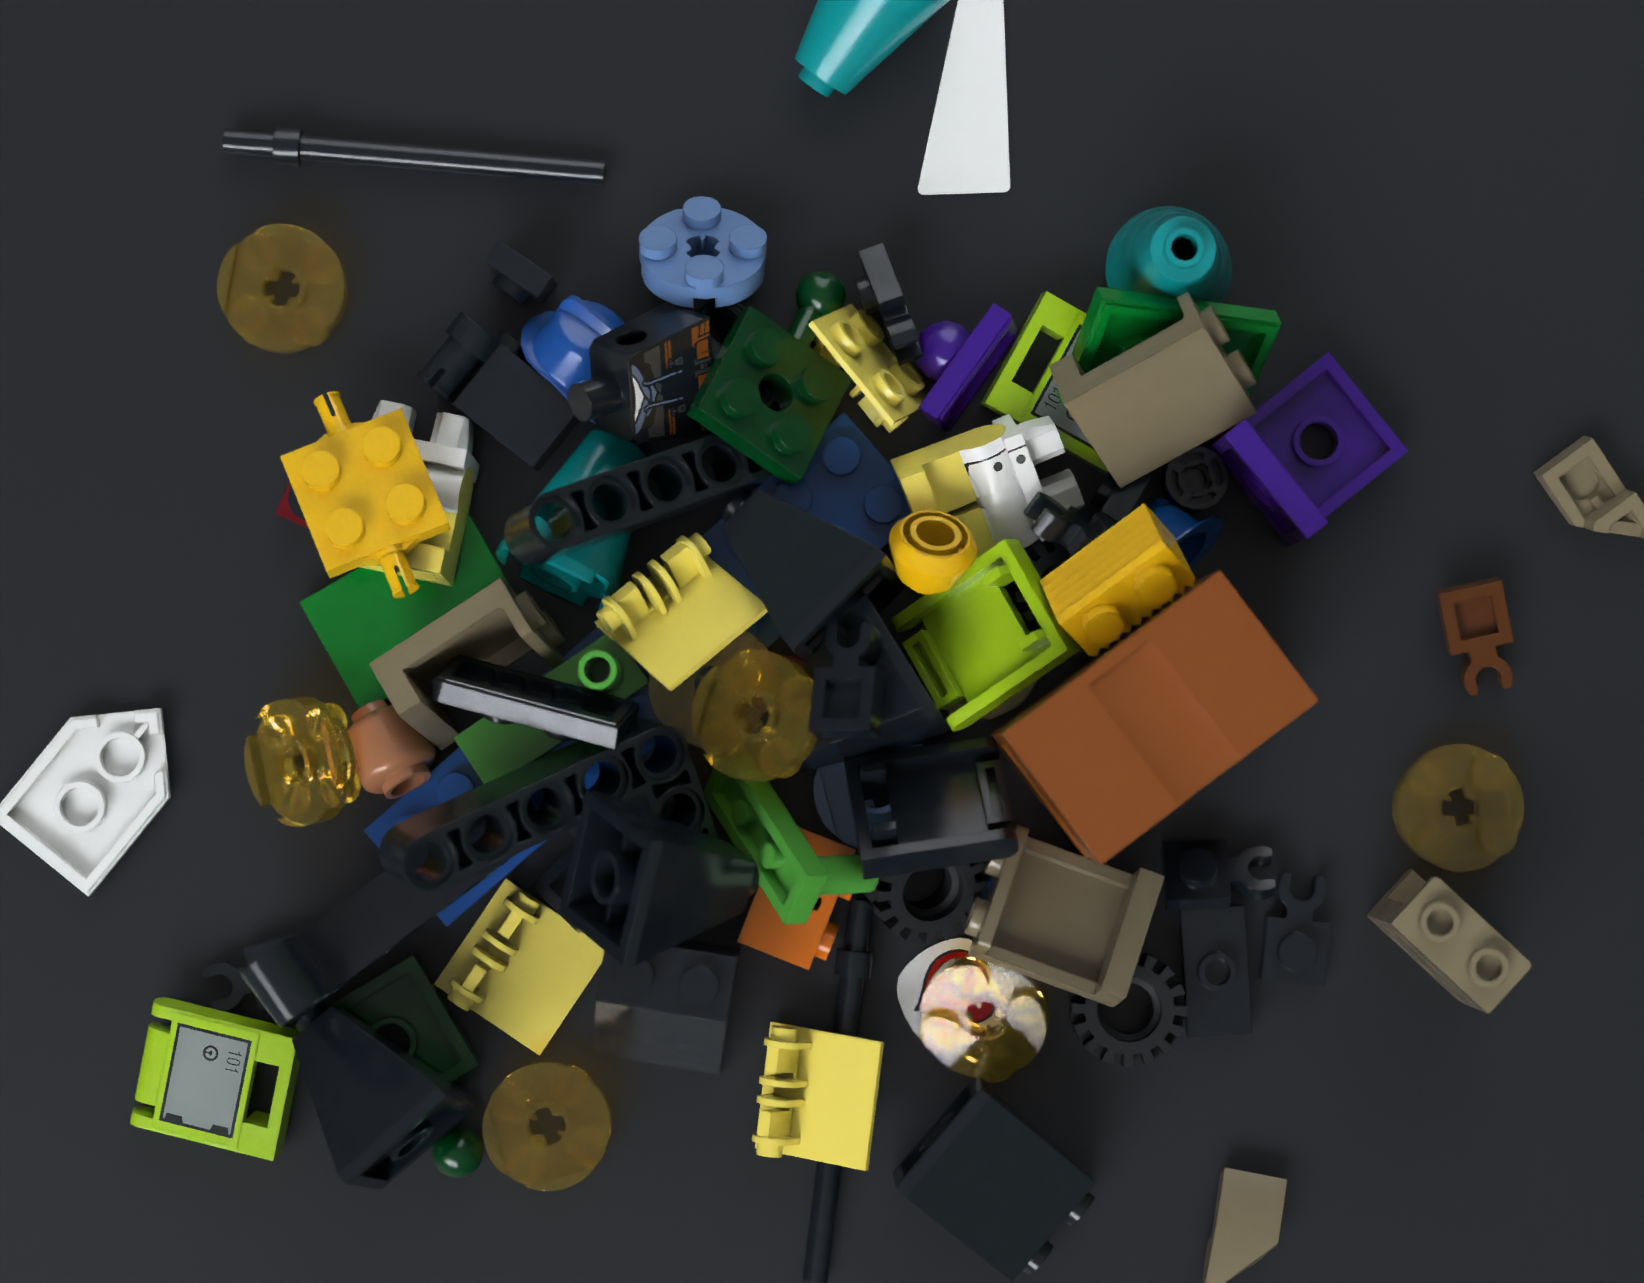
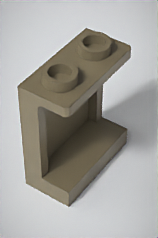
[1049,291,1257,488]
[369,578,566,750]
[964,824,1165,1007]
[1366,869,1531,1014]

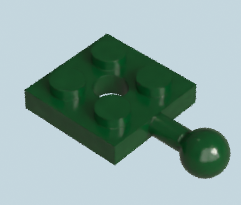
[687,270,851,486]
[329,954,483,1178]

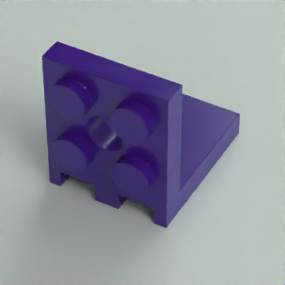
[1208,352,1408,548]

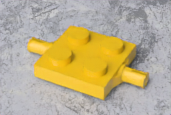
[280,391,451,598]

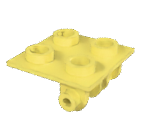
[808,303,927,434]
[594,532,768,692]
[434,878,604,1056]
[752,1022,884,1171]

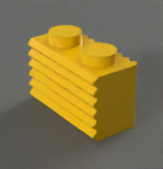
[1039,503,1195,656]

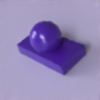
[915,303,1019,432]

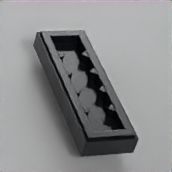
[431,655,639,749]

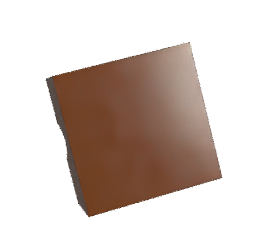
[989,570,1319,865]

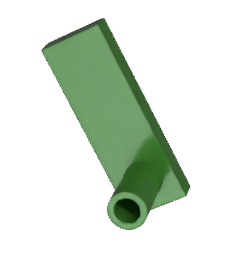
[454,634,651,784]
[703,745,879,925]

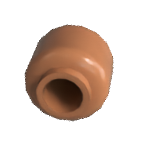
[341,700,437,799]

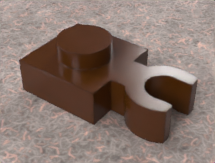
[1435,577,1514,696]

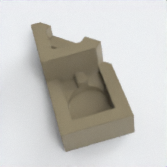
[1533,435,1644,539]
[1202,1167,1287,1283]

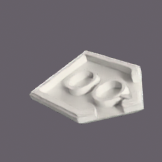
[0,708,171,897]

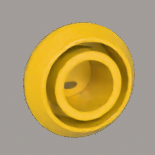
[888,510,977,595]

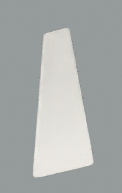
[918,0,1010,195]

